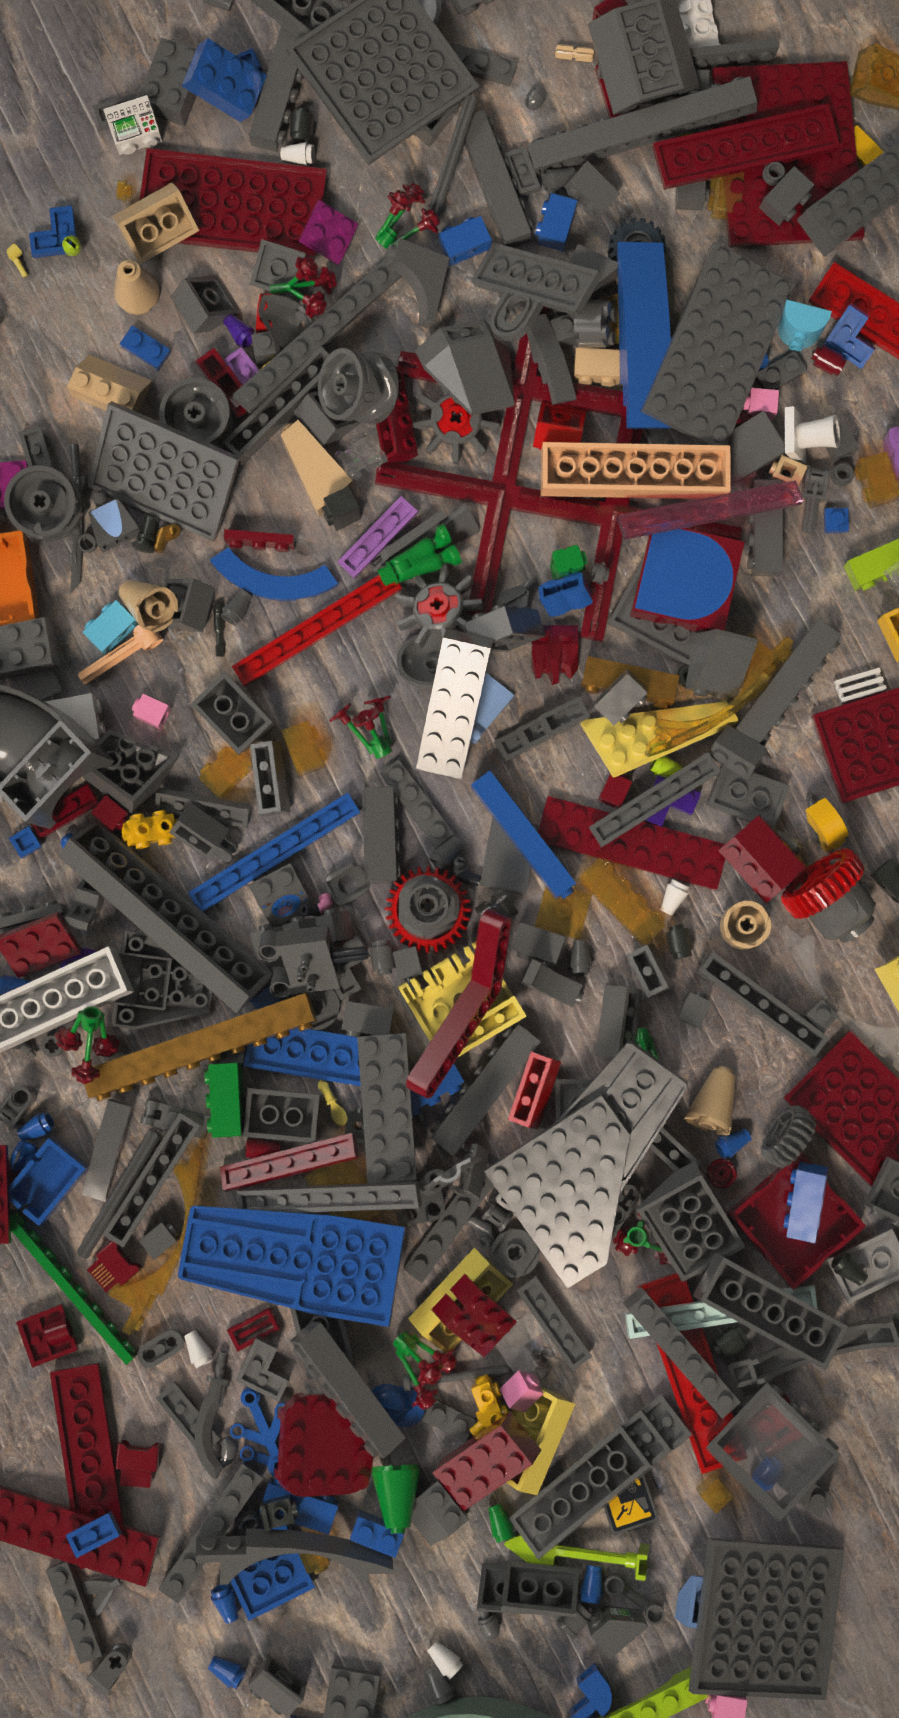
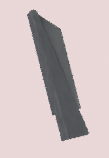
[369,504,480,576]

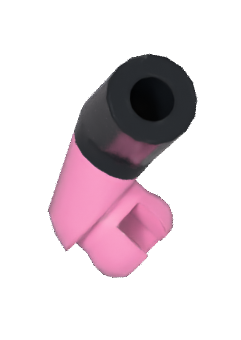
[300,893,333,916]

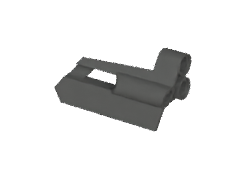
[396,1155,482,1227]

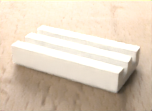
[834,668,887,704]

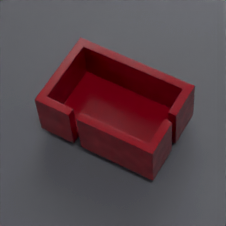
[431,1274,517,1357]

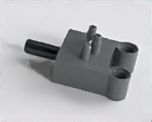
[258,925,369,998]

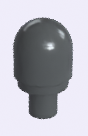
[478,1611,500,1640]

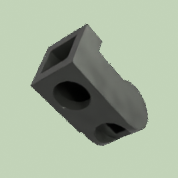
[870,858,899,903]

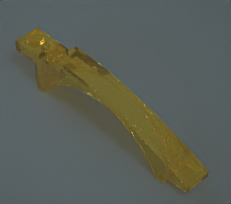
[645,633,794,757]
[108,1146,203,1335]

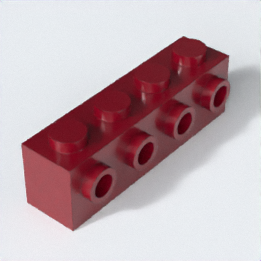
[376,366,418,463]

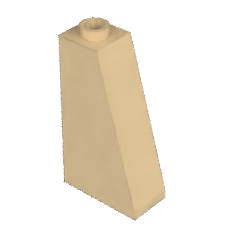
[281,420,354,517]

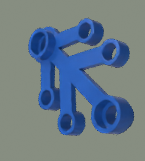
[230,1387,286,1477]

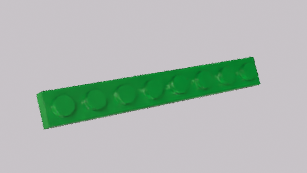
[10,1210,137,1365]

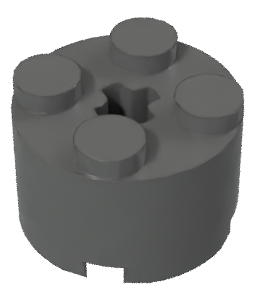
[574,299,618,348]

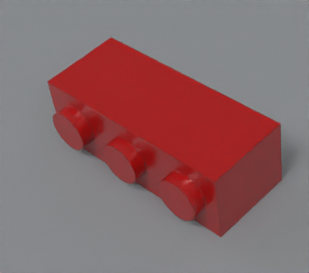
[508,1052,561,1129]

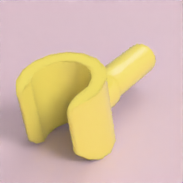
[7,244,28,278]

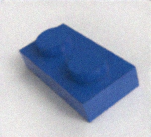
[120,325,171,371]
[66,1511,122,1558]

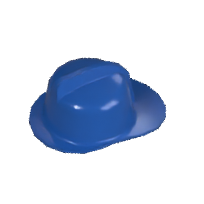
[372,1384,425,1427]

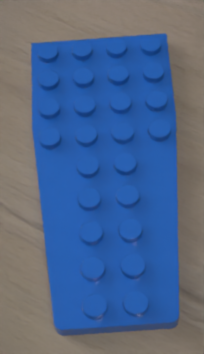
[178,1206,406,1327]

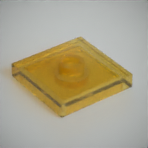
[534,886,592,940]

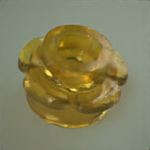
[116,179,131,202]

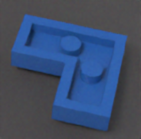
[29,205,77,258]
[824,303,876,369]

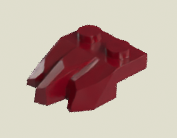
[531,625,578,685]

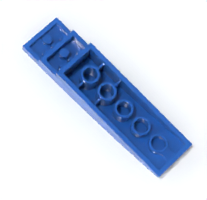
[617,242,672,429]

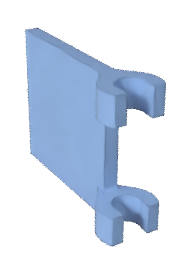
[471,673,514,744]

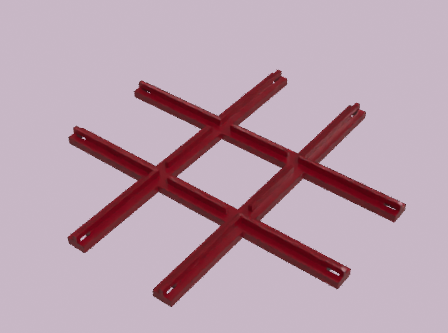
[375,288,755,642]

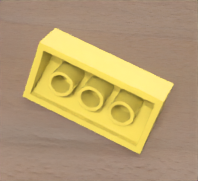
[408,1248,513,1352]
[506,1386,575,1495]

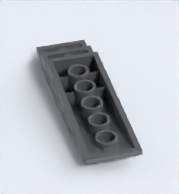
[509,1395,693,1560]

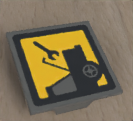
[604,1475,659,1536]

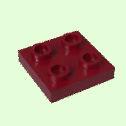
[16,1303,79,1368]

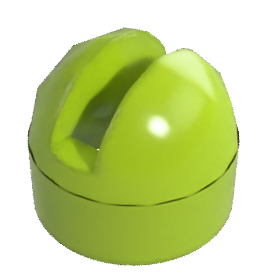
[62,235,82,256]

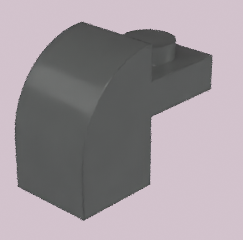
[65,879,104,931]

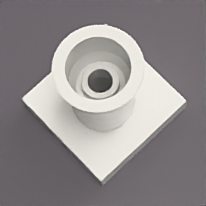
[785,406,841,465]

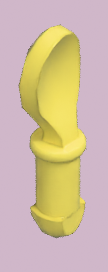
[318,1080,348,1126]

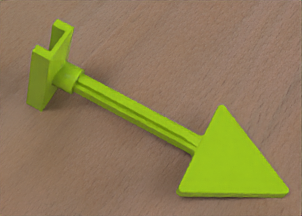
[504,1535,650,1581]

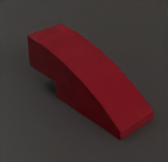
[194,348,247,418]

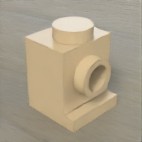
[769,455,807,493]

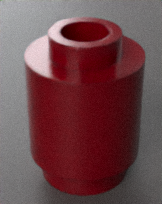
[811,344,847,376]

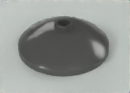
[397,634,442,688]

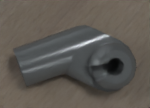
[467,1214,494,1248]

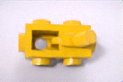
[122,810,177,849]
[469,1374,509,1436]

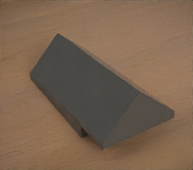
[477,1561,580,1617]

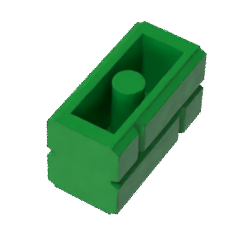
[549,545,587,580]

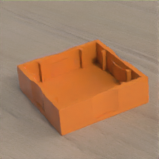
[0,531,39,626]

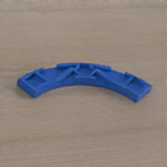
[210,547,338,601]

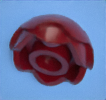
[707,1158,737,1189]

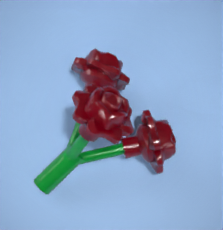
[270,256,337,318]

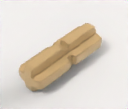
[555,44,594,62]

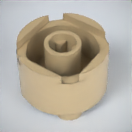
[720,901,771,950]

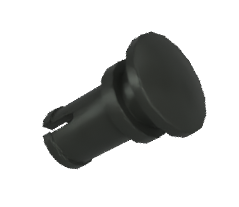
[132,516,159,554]

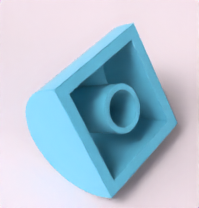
[777,300,832,351]

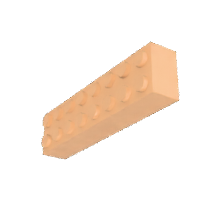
[541,442,731,499]

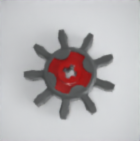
[413,385,500,464]
[396,565,484,650]

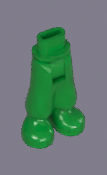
[377,524,462,587]

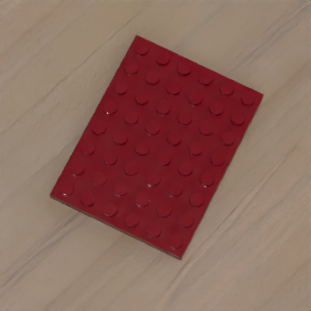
[712,61,865,248]

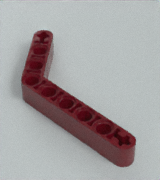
[406,909,512,1099]

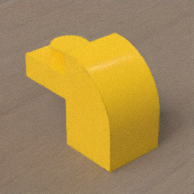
[805,798,849,853]

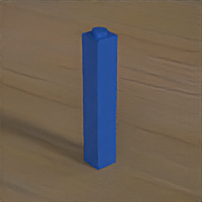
[471,771,576,900]

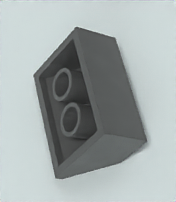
[191,672,277,755]

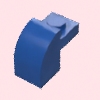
[569,1663,612,1718]

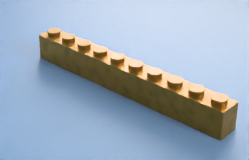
[84,993,318,1102]

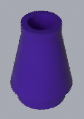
[223,314,254,348]

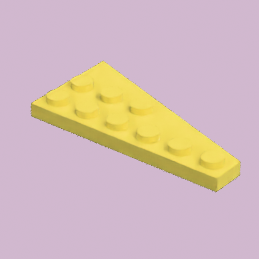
[581,701,738,778]

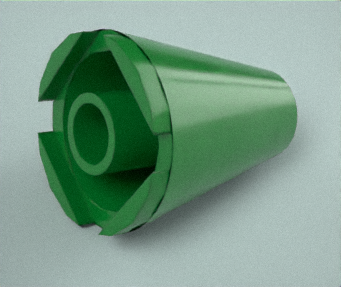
[372,1465,420,1534]

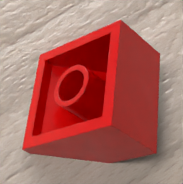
[533,402,586,450]

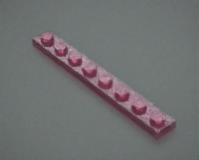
[617,480,803,540]

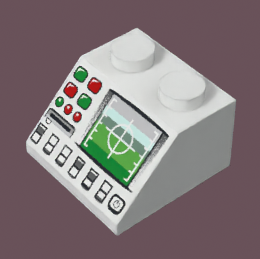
[103,95,162,155]

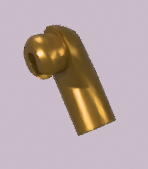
[153,524,181,553]

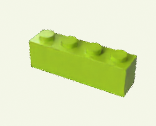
[843,539,899,591]

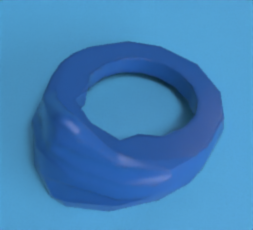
[9,1141,38,1172]

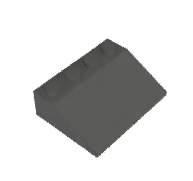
[636,1161,746,1282]

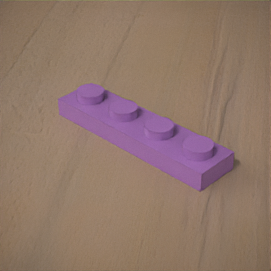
[338,496,418,579]

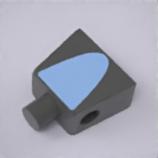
[88,492,141,553]

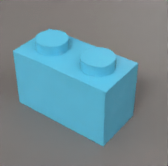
[83,600,139,655]

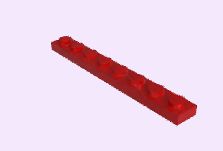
[232,575,402,687]

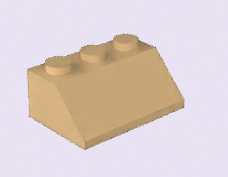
[112,183,199,264]
[67,355,153,413]

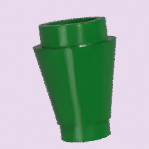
[487,1503,515,1543]

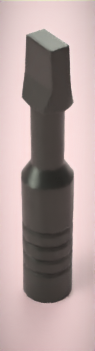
[213,604,224,657]

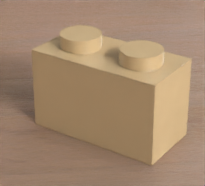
[573,347,620,387]

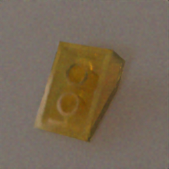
[850,43,899,110]

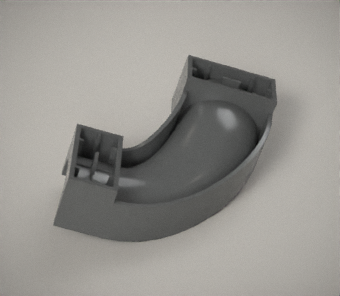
[0,685,114,829]

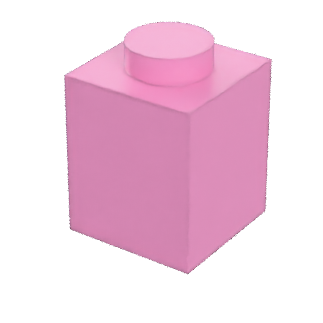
[743,388,779,420]
[132,694,172,730]
[500,1370,544,1412]

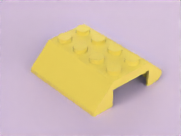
[398,940,526,1057]

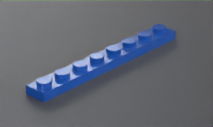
[188,793,360,912]

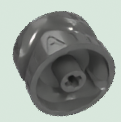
[318,348,399,424]
[159,378,234,450]
[4,465,83,542]

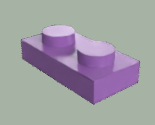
[224,347,259,385]

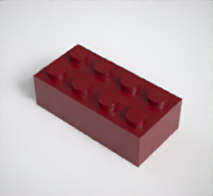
[432,1411,541,1511]

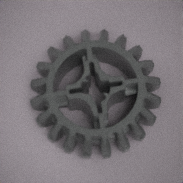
[761,1105,816,1168]

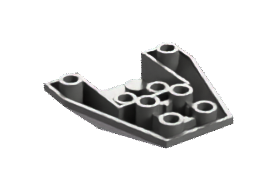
[416,319,515,415]
[111,931,212,1029]

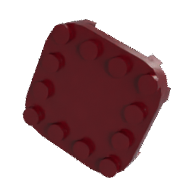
[274,1392,373,1497]

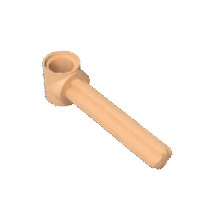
[78,625,163,685]

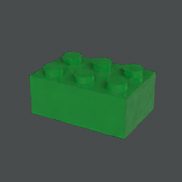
[205,1063,245,1138]

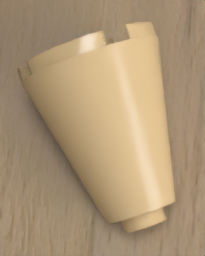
[114,260,160,315]
[119,580,178,632]
[684,1066,736,1136]

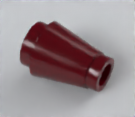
[245,1138,280,1159]

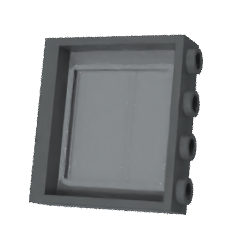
[705,1383,841,1522]

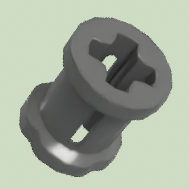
[481,1201,513,1232]

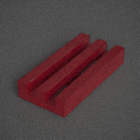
[227,1307,281,1352]

